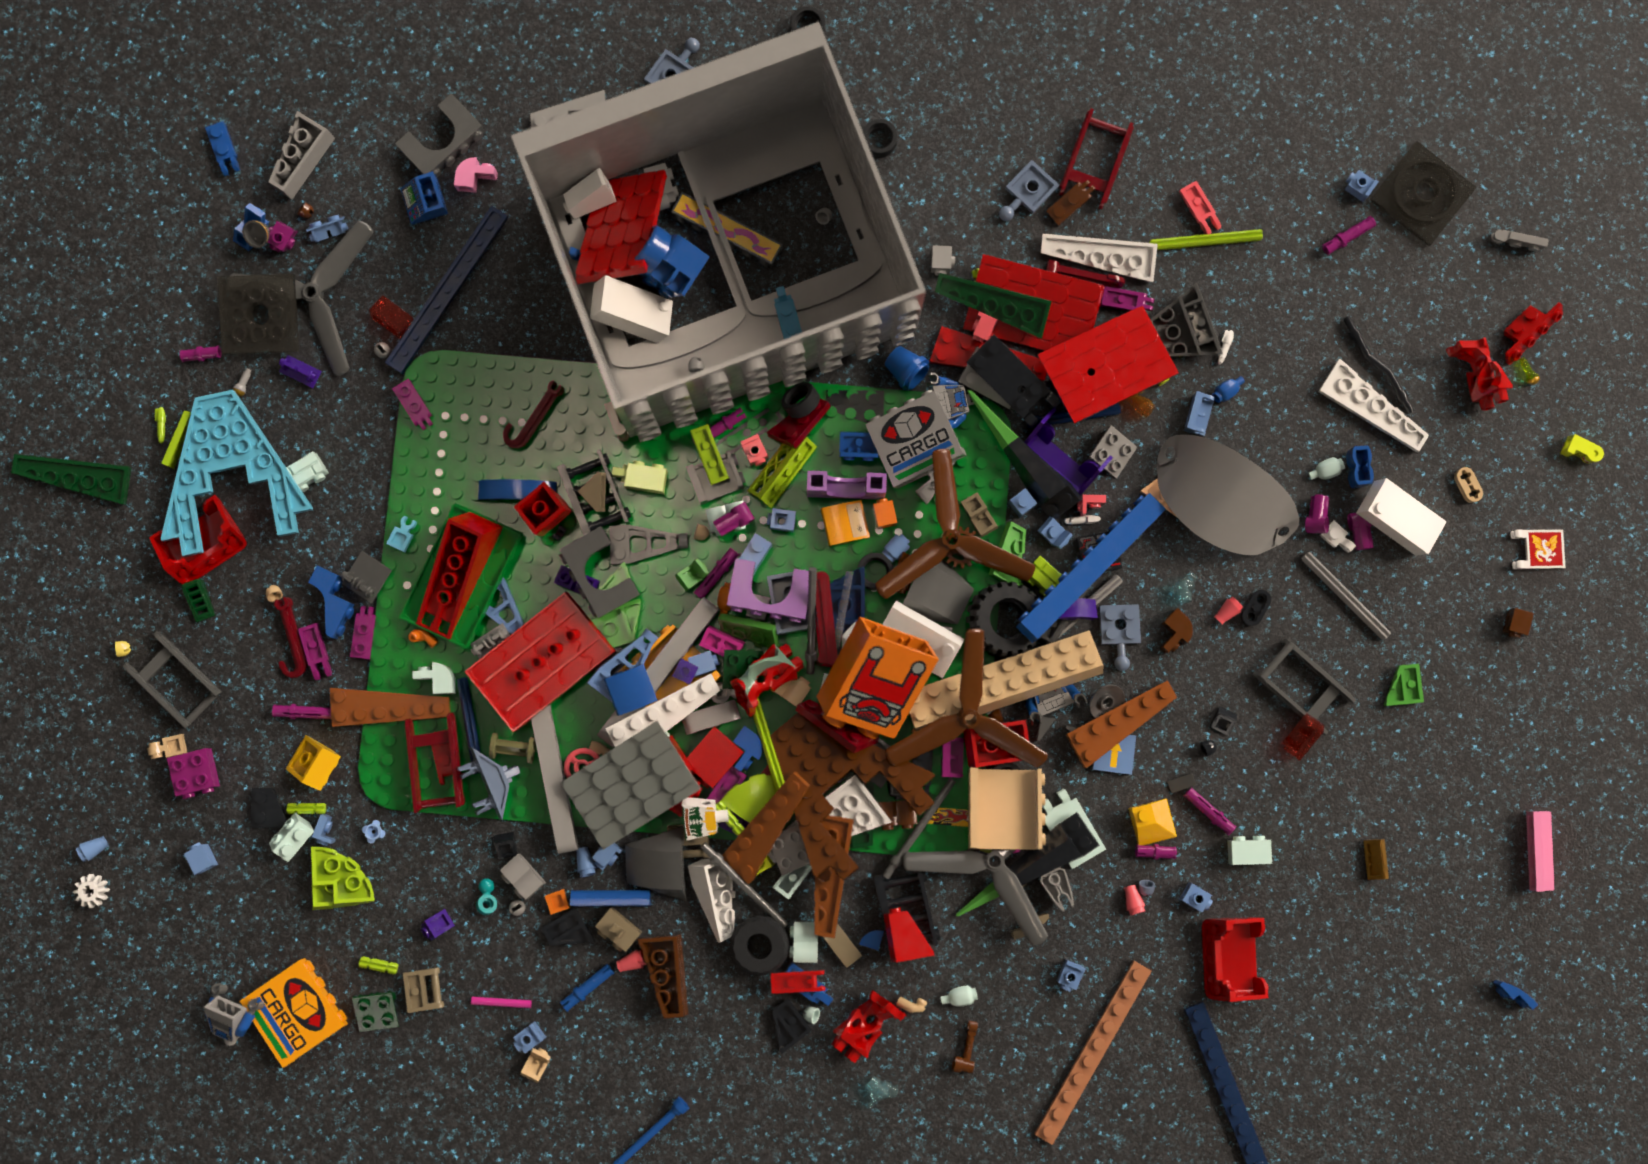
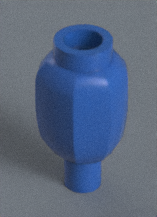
[1212,376,1245,403]

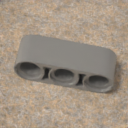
[682,700,741,735]

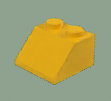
[286,735,341,791]

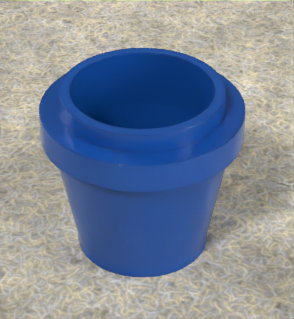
[885,346,929,390]

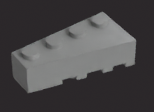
[269,111,335,200]

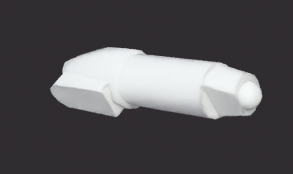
[1218,330,1234,364]
[1064,515,1101,525]

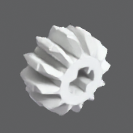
[73,874,110,908]

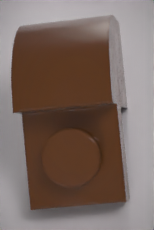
[1160,608,1193,653]

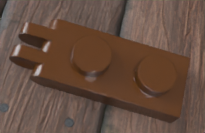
[1046,180,1096,226]

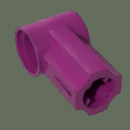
[1305,494,1329,534]
[713,502,755,537]
[1347,512,1374,551]

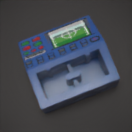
[400,172,448,225]

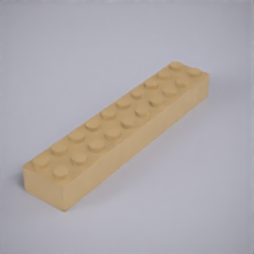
[909,631,1103,732]

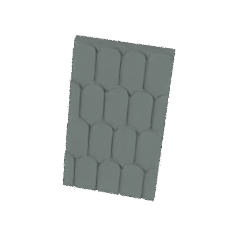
[561,720,701,850]

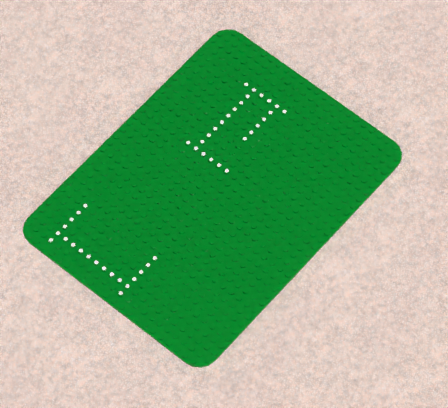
[358,350,1011,855]

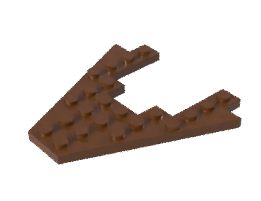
[770,713,935,881]

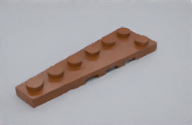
[330,688,451,727]
[814,815,854,938]

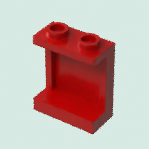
[687,726,745,788]

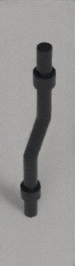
[1343,315,1415,414]

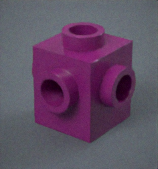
[268,221,298,252]

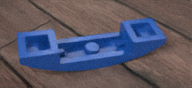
[478,479,557,501]

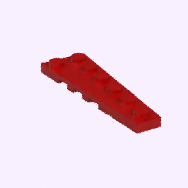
[929,326,1047,382]

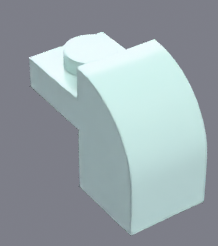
[412,662,456,695]

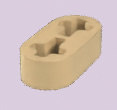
[1454,467,1483,503]

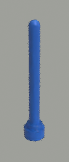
[613,1097,689,1164]

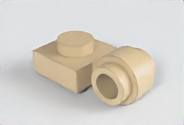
[147,734,187,759]

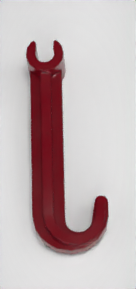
[1046,260,1125,288]
[503,380,564,449]
[274,597,307,678]

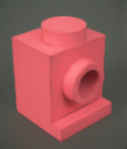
[972,312,998,343]
[740,434,768,466]

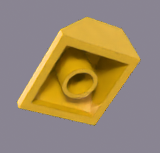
[1128,798,1177,845]

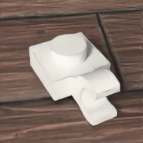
[1319,520,1356,553]

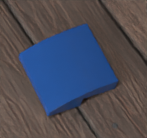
[604,664,658,716]

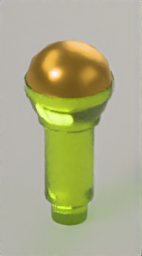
[1519,357,1540,385]

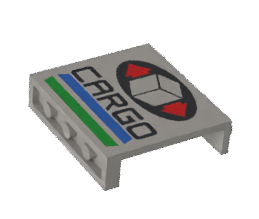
[865,390,967,489]

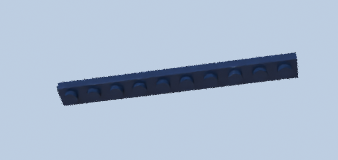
[385,206,509,374]
[1184,1002,1268,1164]

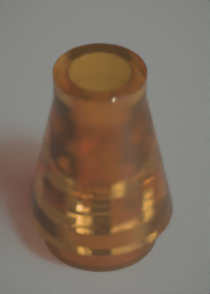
[1126,394,1156,418]

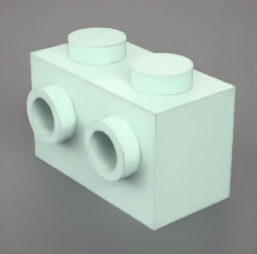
[269,813,314,862]

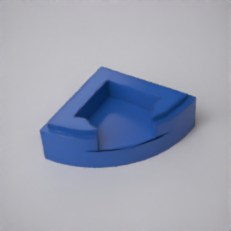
[569,247,581,261]
[859,930,884,950]

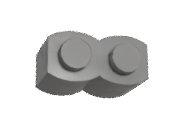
[500,854,546,899]

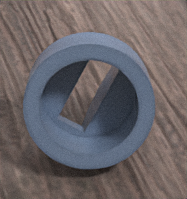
[1139,880,1155,896]

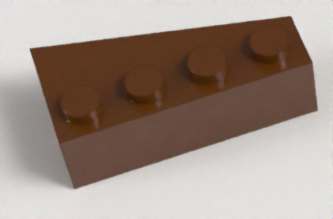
[638,934,688,1019]

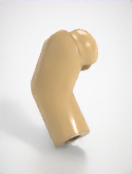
[896,997,927,1013]

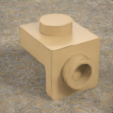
[520,1048,551,1083]

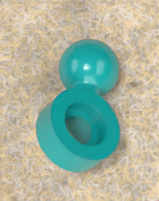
[476,878,497,915]

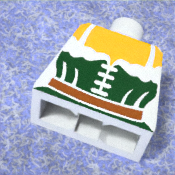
[682,797,729,840]

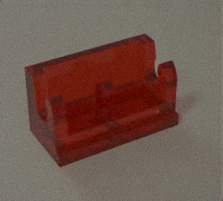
[369,295,413,340]
[1283,712,1324,761]

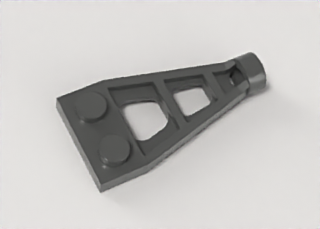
[609,525,688,565]

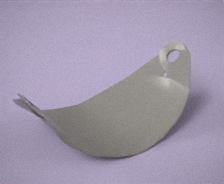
[1157,435,1299,555]

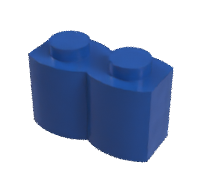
[1346,445,1374,488]

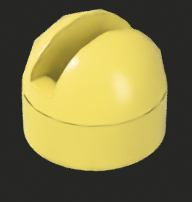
[115,641,131,657]

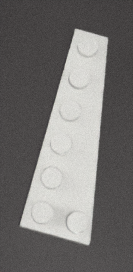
[1041,234,1157,282]
[1318,359,1429,452]
[605,674,720,747]

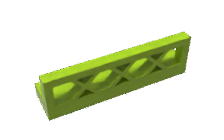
[747,437,817,508]

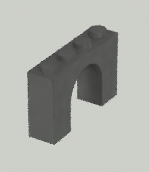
[395,93,485,178]
[559,526,641,618]

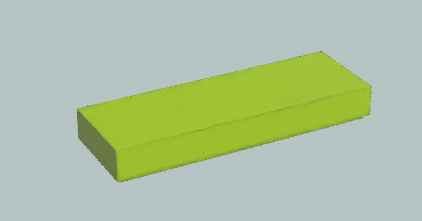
[161,411,191,469]
[690,424,729,485]

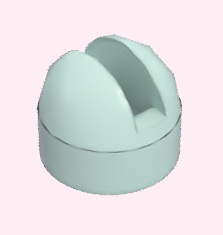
[803,1006,820,1024]

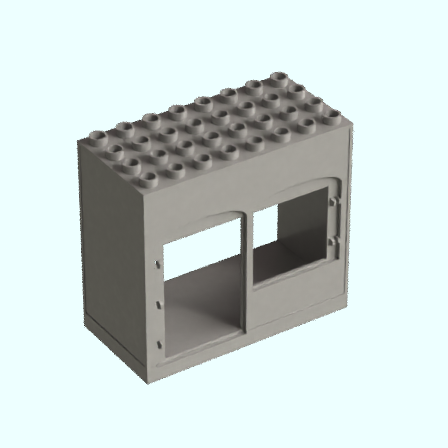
[511,22,926,442]

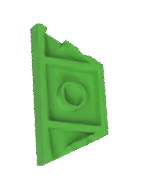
[587,598,641,648]

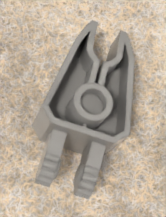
[1040,867,1074,912]

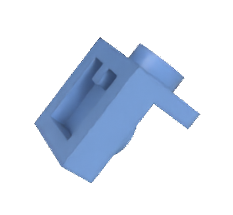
[1038,517,1072,549]
[312,814,336,846]

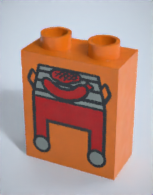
[816,616,939,739]

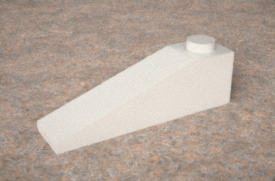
[688,858,735,942]

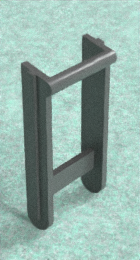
[123,631,222,729]
[1253,638,1356,736]

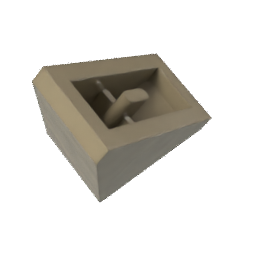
[578,472,606,512]

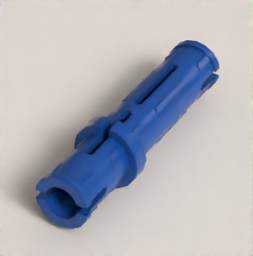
[560,964,614,1012]

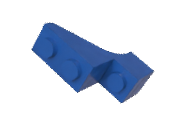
[308,565,354,639]

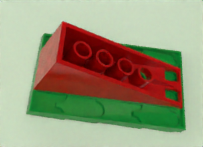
[399,503,523,649]

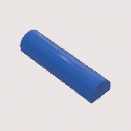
[570,890,651,907]

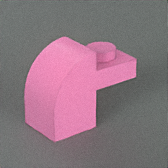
[454,157,498,193]

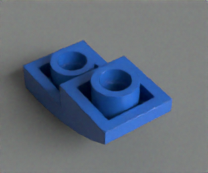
[1493,980,1538,1010]

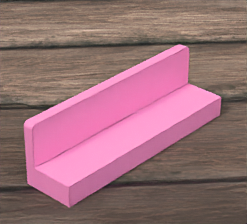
[1526,811,1554,892]

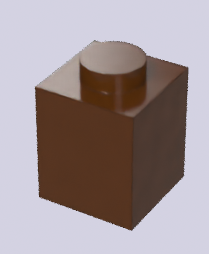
[1503,608,1534,639]

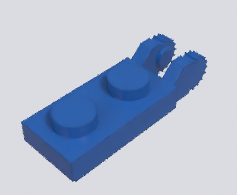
[205,121,240,176]

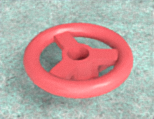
[564,748,600,778]

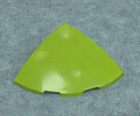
[720,773,776,823]
[311,847,375,910]

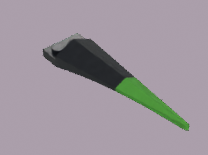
[968,390,1082,520]
[956,812,1100,916]

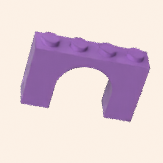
[807,471,887,500]
[727,558,809,623]

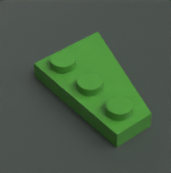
[989,521,1026,586]

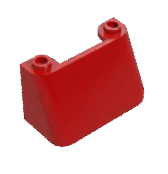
[149,495,247,584]
[1202,917,1268,1002]

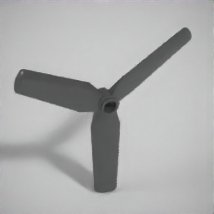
[227,220,373,376]
[903,789,1048,946]

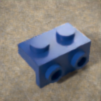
[839,431,878,461]

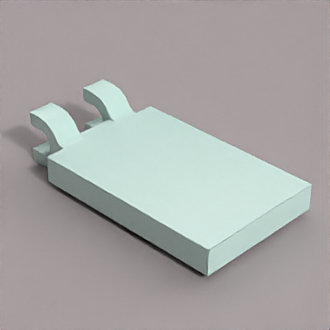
[1042,789,1106,869]

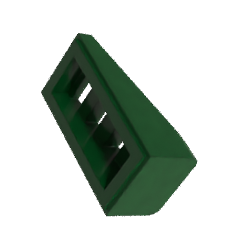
[181,579,216,623]

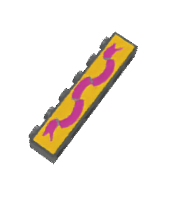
[671,192,783,269]

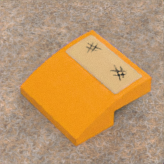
[821,500,870,546]

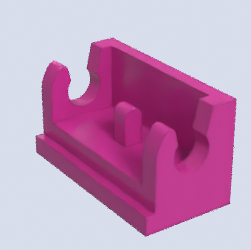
[699,625,745,657]

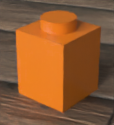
[873,498,897,529]

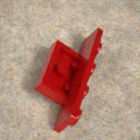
[1504,302,1563,365]

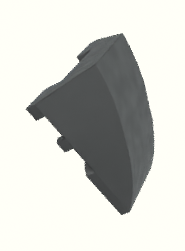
[1150,282,1223,357]
[903,560,974,624]
[625,825,687,901]

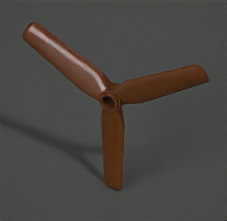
[875,448,1035,599]
[885,628,1048,767]

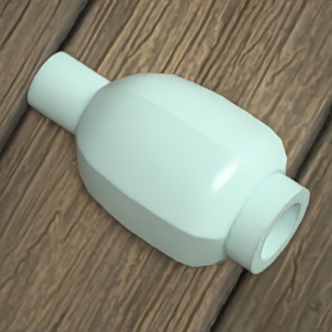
[1308,457,1345,480]
[941,986,978,1007]

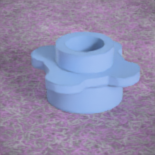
[362,820,385,843]

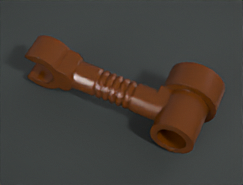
[952,1020,978,1073]

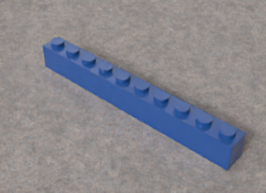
[1016,493,1166,643]

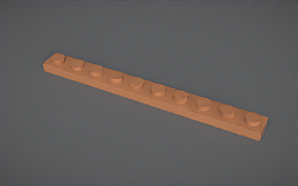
[1035,960,1151,1145]

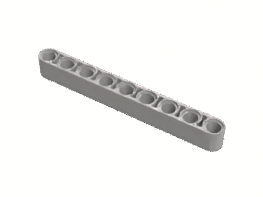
[597,597,720,747]
[531,704,579,854]

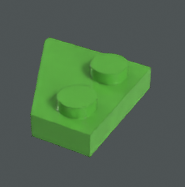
[1384,664,1424,706]

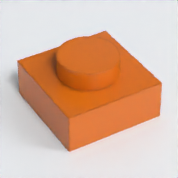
[545,889,570,915]

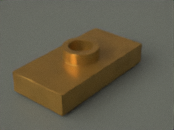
[1363,839,1389,880]

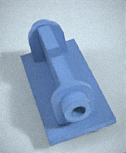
[306,214,348,242]

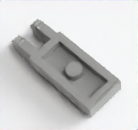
[1490,229,1549,252]

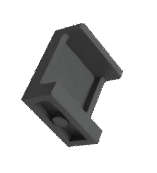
[686,450,746,505]

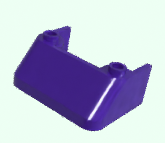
[1025,408,1113,496]

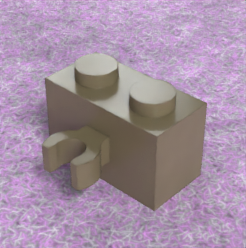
[595,907,642,952]

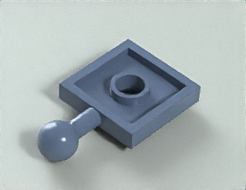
[644,38,700,84]
[999,160,1059,221]
[1099,604,1141,671]

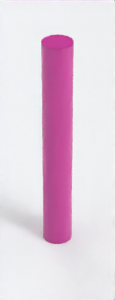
[471,997,532,1008]

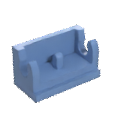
[1184,391,1215,437]

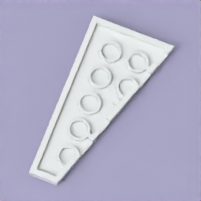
[768,775,892,863]

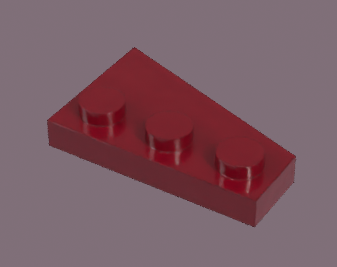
[766,399,831,449]

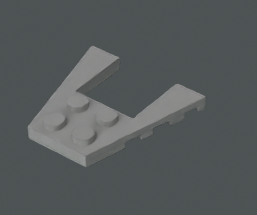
[530,90,606,128]

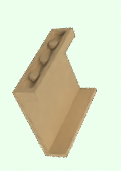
[968,768,1046,850]

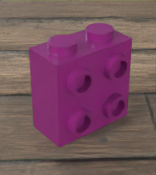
[167,748,220,799]

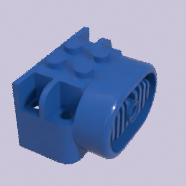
[635,225,710,298]

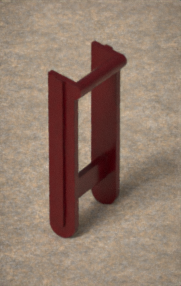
[1059,108,1134,210]
[816,571,838,668]
[405,713,465,813]

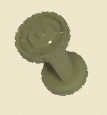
[489,733,536,763]

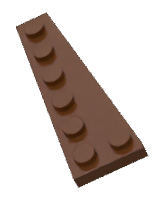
[1066,680,1177,769]
[722,771,810,884]

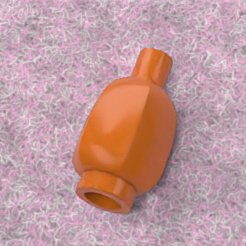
[717,582,731,616]

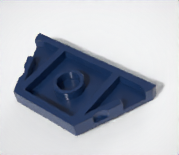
[830,566,865,633]

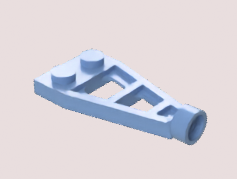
[486,577,524,634]
[587,628,658,703]

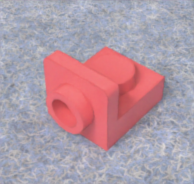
[1077,495,1106,516]

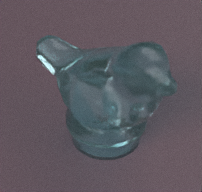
[1162,572,1199,604]
[864,1076,899,1109]

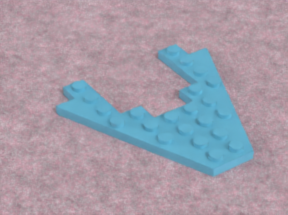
[161,390,313,557]

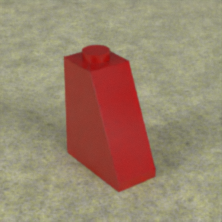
[883,907,934,963]

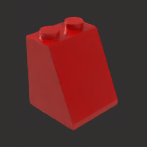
[514,482,573,536]

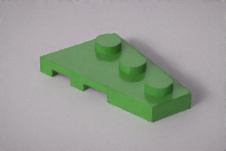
[718,613,779,648]

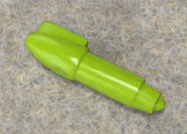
[155,407,166,444]

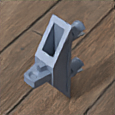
[457,747,521,820]

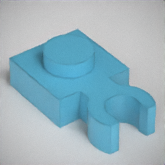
[386,516,417,552]

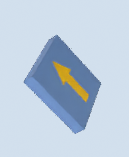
[1092,735,1136,775]

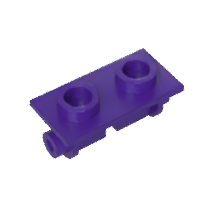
[279,355,322,388]

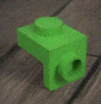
[675,558,709,592]

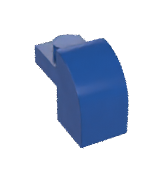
[233,203,269,251]
[733,726,763,772]

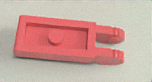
[1179,181,1221,234]

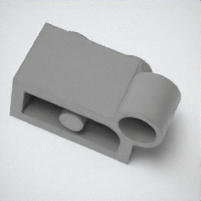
[644,163,679,211]

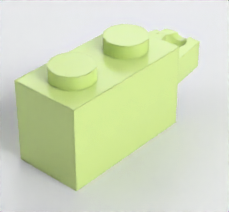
[612,461,668,494]

